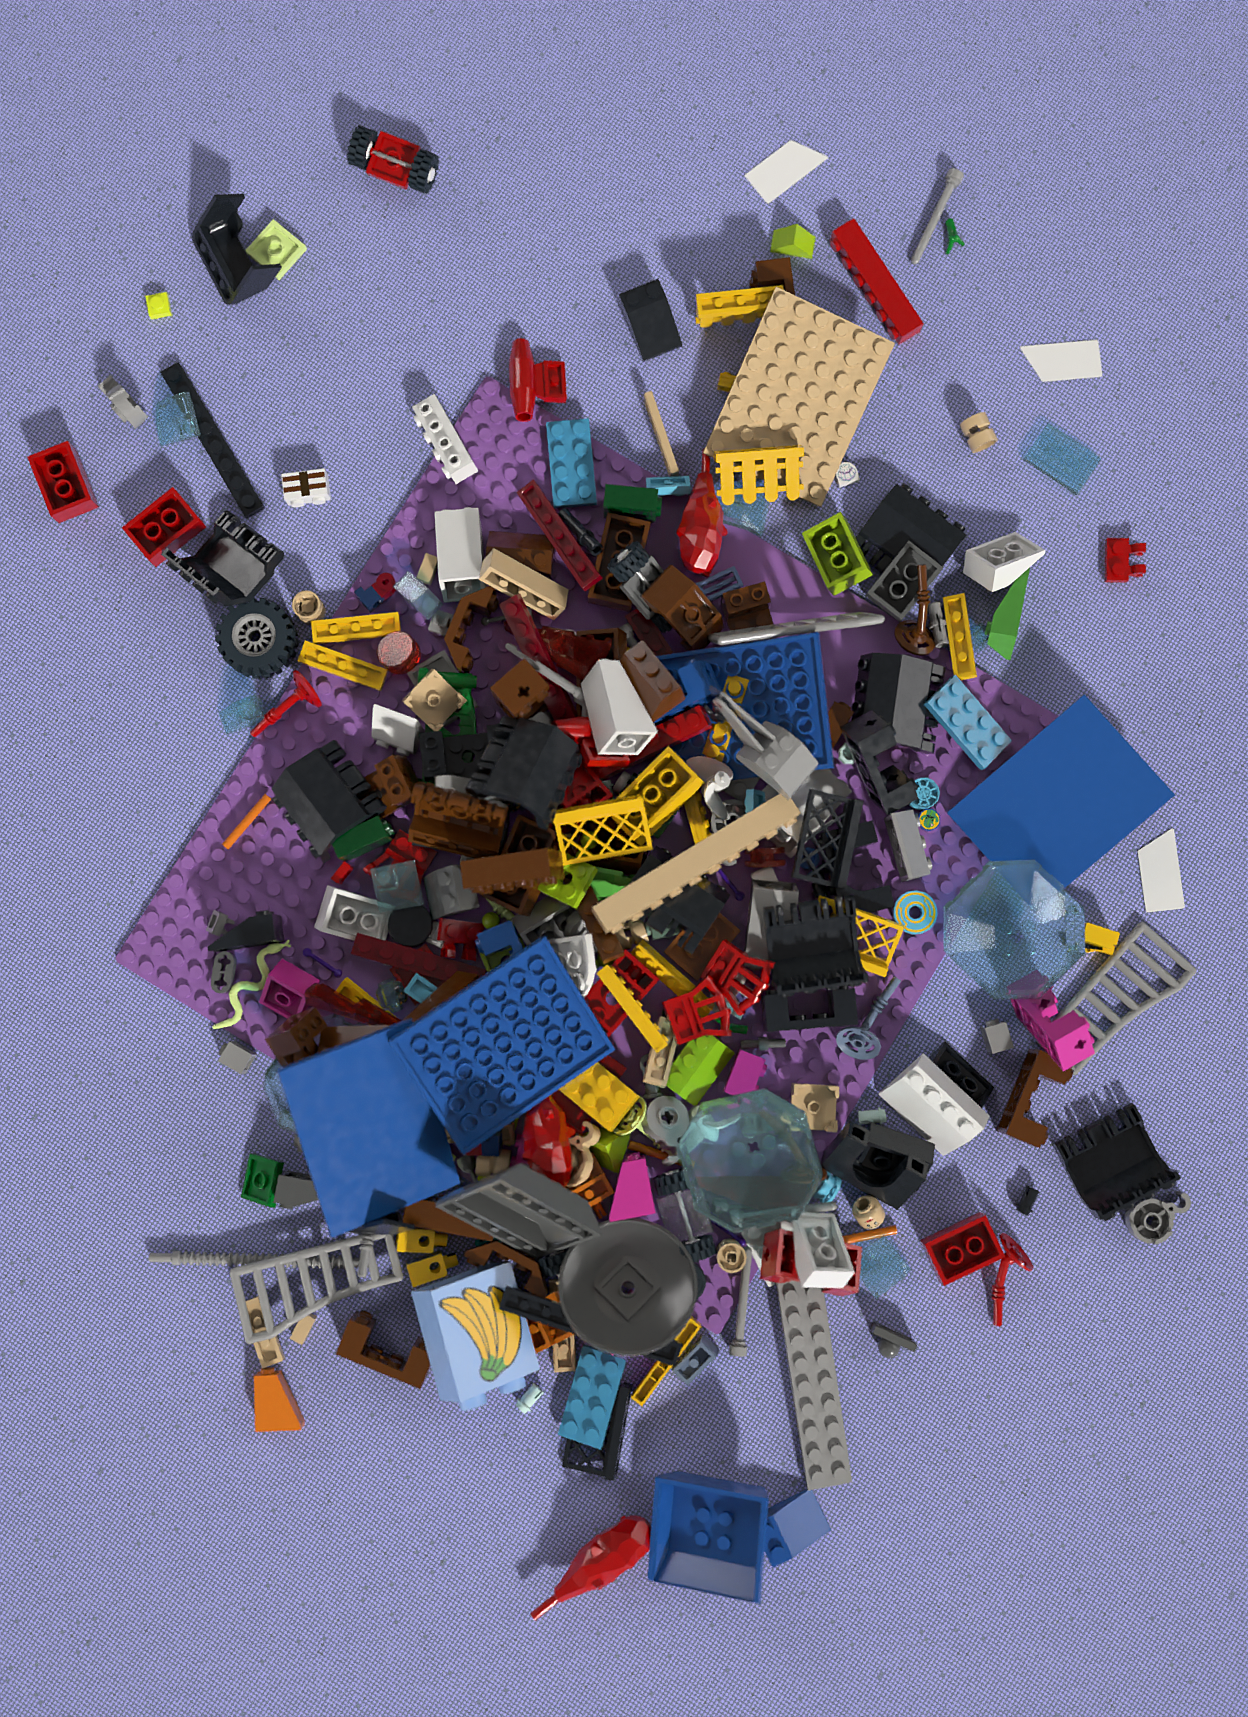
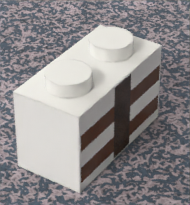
[281,468,331,507]

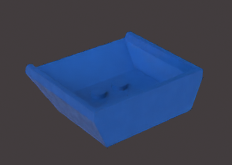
[647,1471,769,1605]

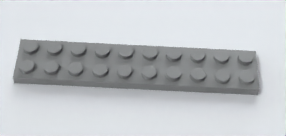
[776,1280,852,1491]

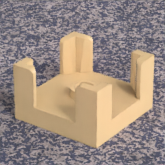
[402,669,467,731]
[789,1083,839,1132]

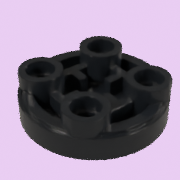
[388,902,433,947]

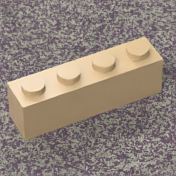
[479,548,568,620]

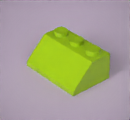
[666,1035,735,1106]

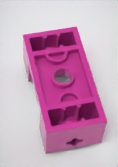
[1007,970,1095,1071]

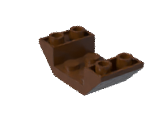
[640,565,724,651]
[444,586,499,673]
[464,1239,549,1298]

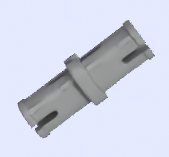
[928,602,949,648]

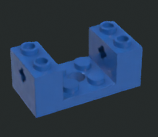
[653,659,722,726]
[475,920,524,957]

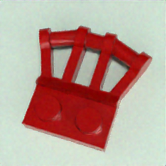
[363,829,438,903]
[700,940,775,1016]
[662,974,732,1045]

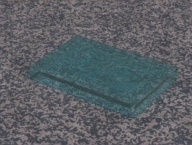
[1023,423,1102,495]

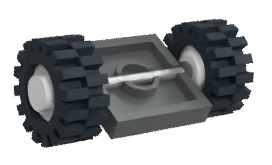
[607,541,672,633]

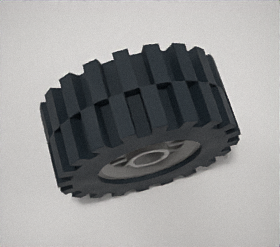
[215,597,299,679]

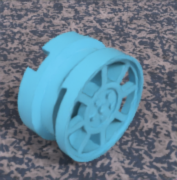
[909,778,940,810]
[809,1170,842,1203]

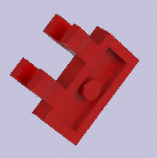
[1105,538,1146,583]
[437,918,484,961]

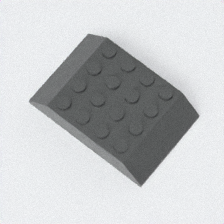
[435,1164,602,1259]

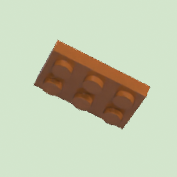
[664,913,741,981]

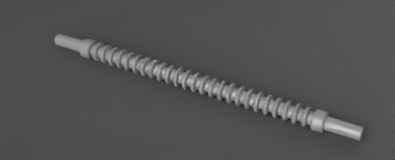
[149,1251,360,1269]

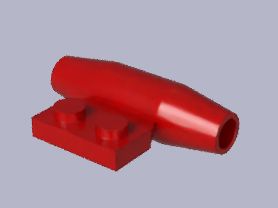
[509,338,567,422]
[551,717,630,767]

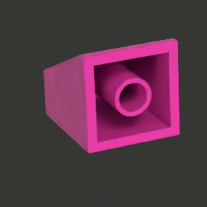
[609,1152,655,1222]

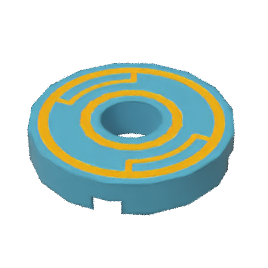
[892,890,938,935]

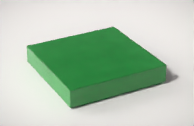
[241,1153,284,1207]

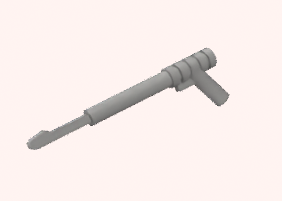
[505,643,589,717]

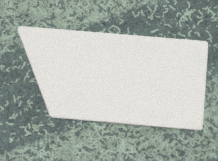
[745,140,828,204]
[1020,340,1102,382]
[1137,828,1185,912]

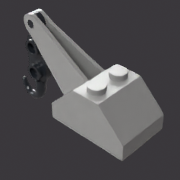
[704,692,818,800]

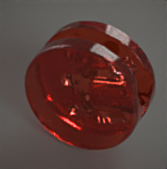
[377,631,421,675]
[744,846,786,867]

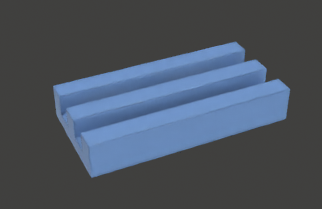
[696,566,743,602]

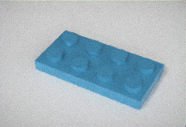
[546,418,597,509]
[924,675,1012,770]
[558,1344,627,1450]

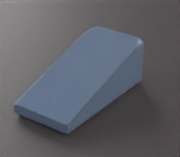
[671,1334,719,1386]

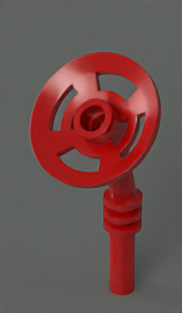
[250,670,322,737]
[992,1233,1033,1326]

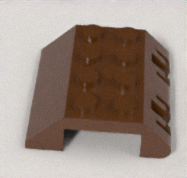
[408,781,508,859]

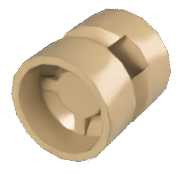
[960,412,998,453]
[292,590,326,625]
[615,919,649,950]
[476,1149,511,1177]
[715,1238,747,1273]

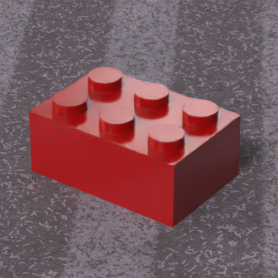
[27,440,99,523]
[122,487,206,567]
[920,1212,1005,1286]

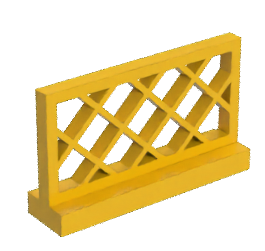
[553,794,653,866]
[818,895,904,977]

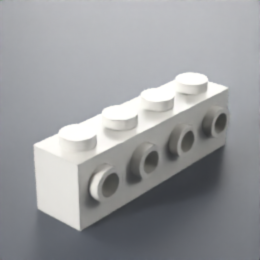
[412,394,478,484]

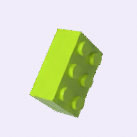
[802,512,873,596]

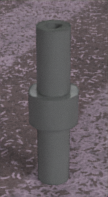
[740,1037,786,1051]

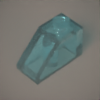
[393,571,444,620]
[219,694,266,734]

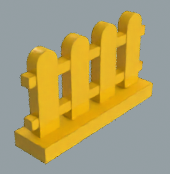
[695,285,784,328]
[714,445,804,505]

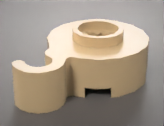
[566,1121,601,1187]

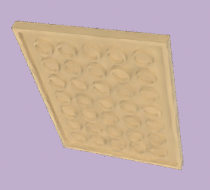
[703,287,895,507]

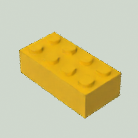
[610,746,705,846]
[559,1062,640,1132]

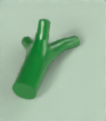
[945,218,965,254]
[715,1018,748,1038]

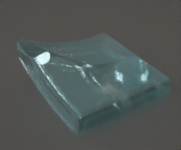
[156,392,201,446]
[723,481,769,536]
[370,860,424,913]
[860,1235,911,1299]

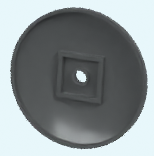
[558,1218,698,1356]

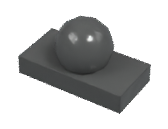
[870,1321,918,1359]

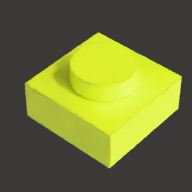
[145,292,172,319]

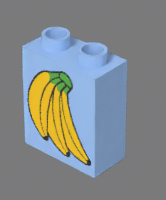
[411,1261,540,1411]

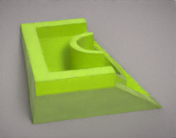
[579,1125,632,1173]

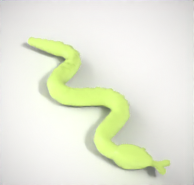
[212,940,291,1029]

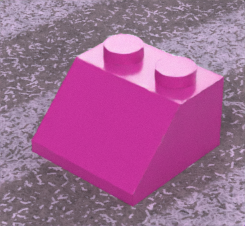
[259,959,320,1019]

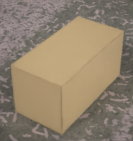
[416,553,438,586]
[290,1313,317,1345]

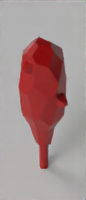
[676,448,728,574]
[522,1095,575,1187]
[530,1515,651,1621]

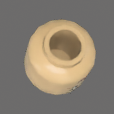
[852,1195,885,1229]

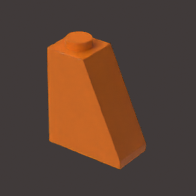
[254,1367,305,1432]

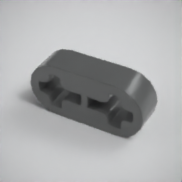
[211,951,237,993]

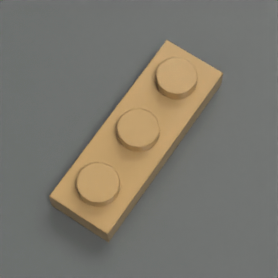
[642,1016,676,1088]
[246,1296,285,1369]

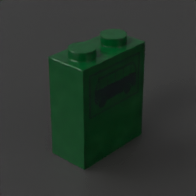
[603,484,662,523]
[332,815,395,862]

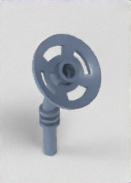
[836,976,901,1060]

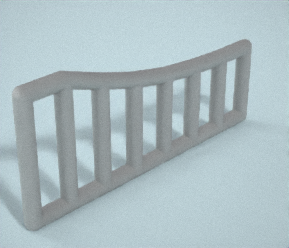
[708,612,885,645]
[1036,922,1197,1075]
[229,1234,403,1344]

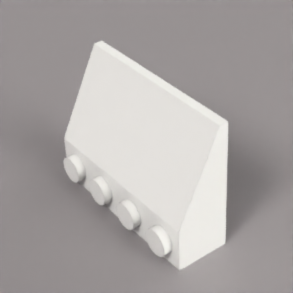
[878,1053,990,1156]

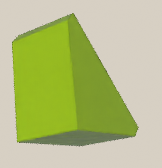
[770,224,816,259]

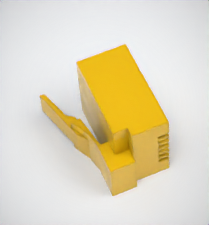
[1069,922,1120,955]

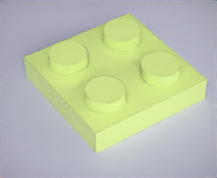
[245,219,307,280]

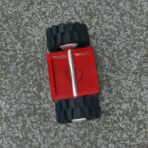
[347,125,439,194]

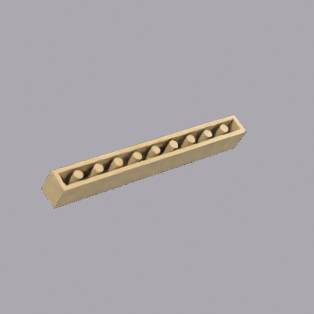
[591,794,800,934]

